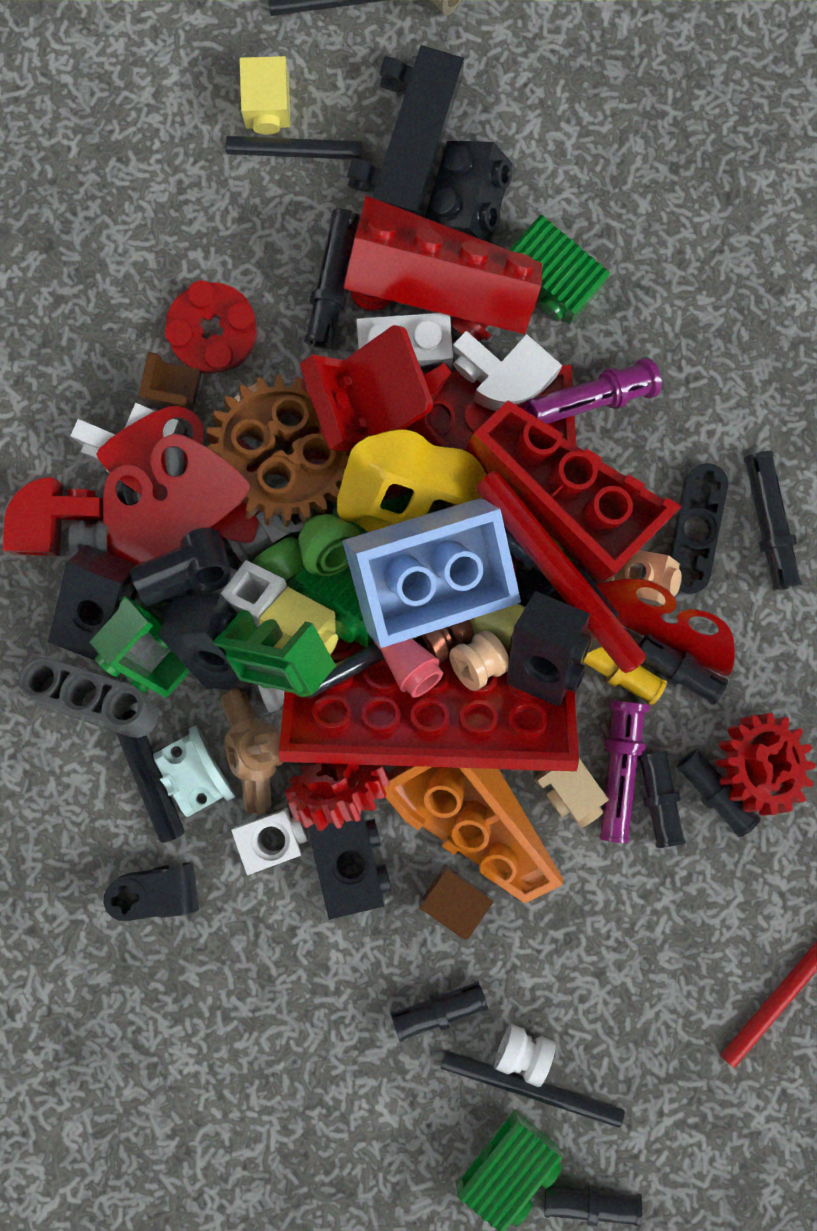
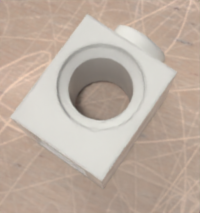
[231,807,308,875]

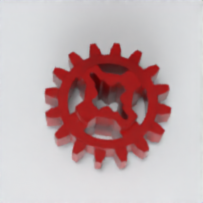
[716,713,816,816]
[285,763,389,831]

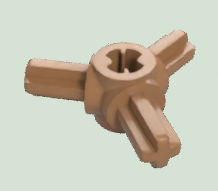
[220,688,283,815]

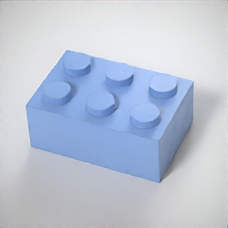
[342,498,521,648]

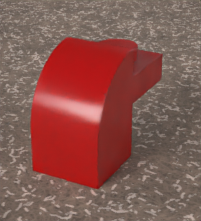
[2,477,103,556]

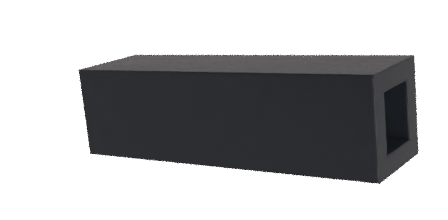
[347,45,464,215]

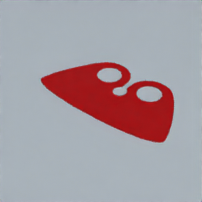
[96,406,260,543]
[103,434,251,565]
[595,579,735,676]

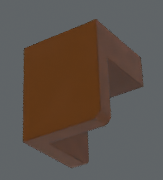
[138,352,202,412]
[419,864,494,940]

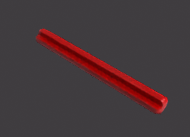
[476,470,646,673]

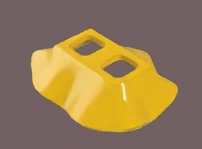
[337,430,486,532]

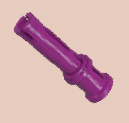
[523,357,662,424]
[599,700,650,843]

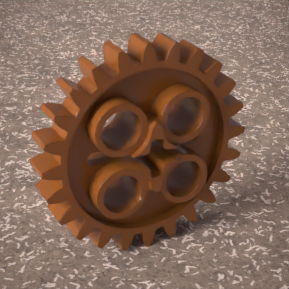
[206,375,351,527]

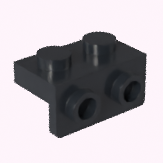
[425,141,512,243]

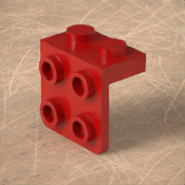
[299,325,433,452]

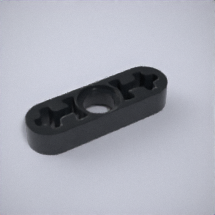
[669,463,728,595]

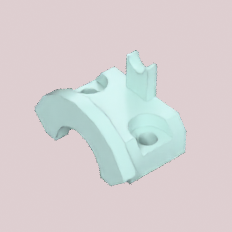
[153,724,236,817]

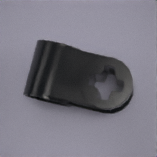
[103,862,199,921]

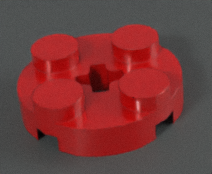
[165,280,258,374]

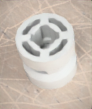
[494,1023,556,1087]

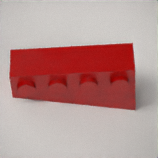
[344,195,542,334]
[465,400,682,584]

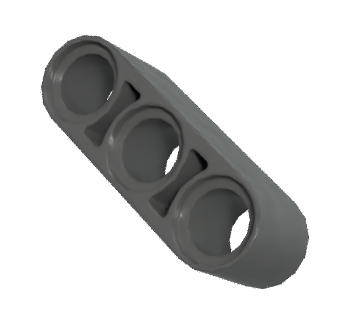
[19,657,159,738]

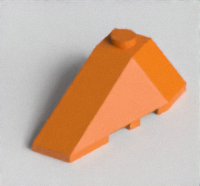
[384,766,564,903]

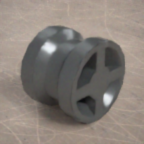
[68,519,109,558]

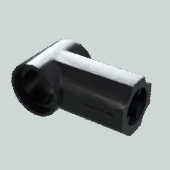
[130,528,232,607]

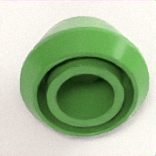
[299,514,361,576]
[251,536,305,589]

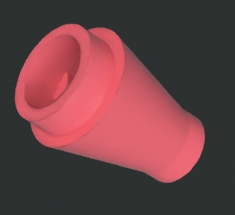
[375,638,443,697]

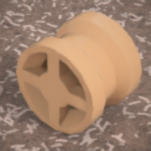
[449,630,509,691]

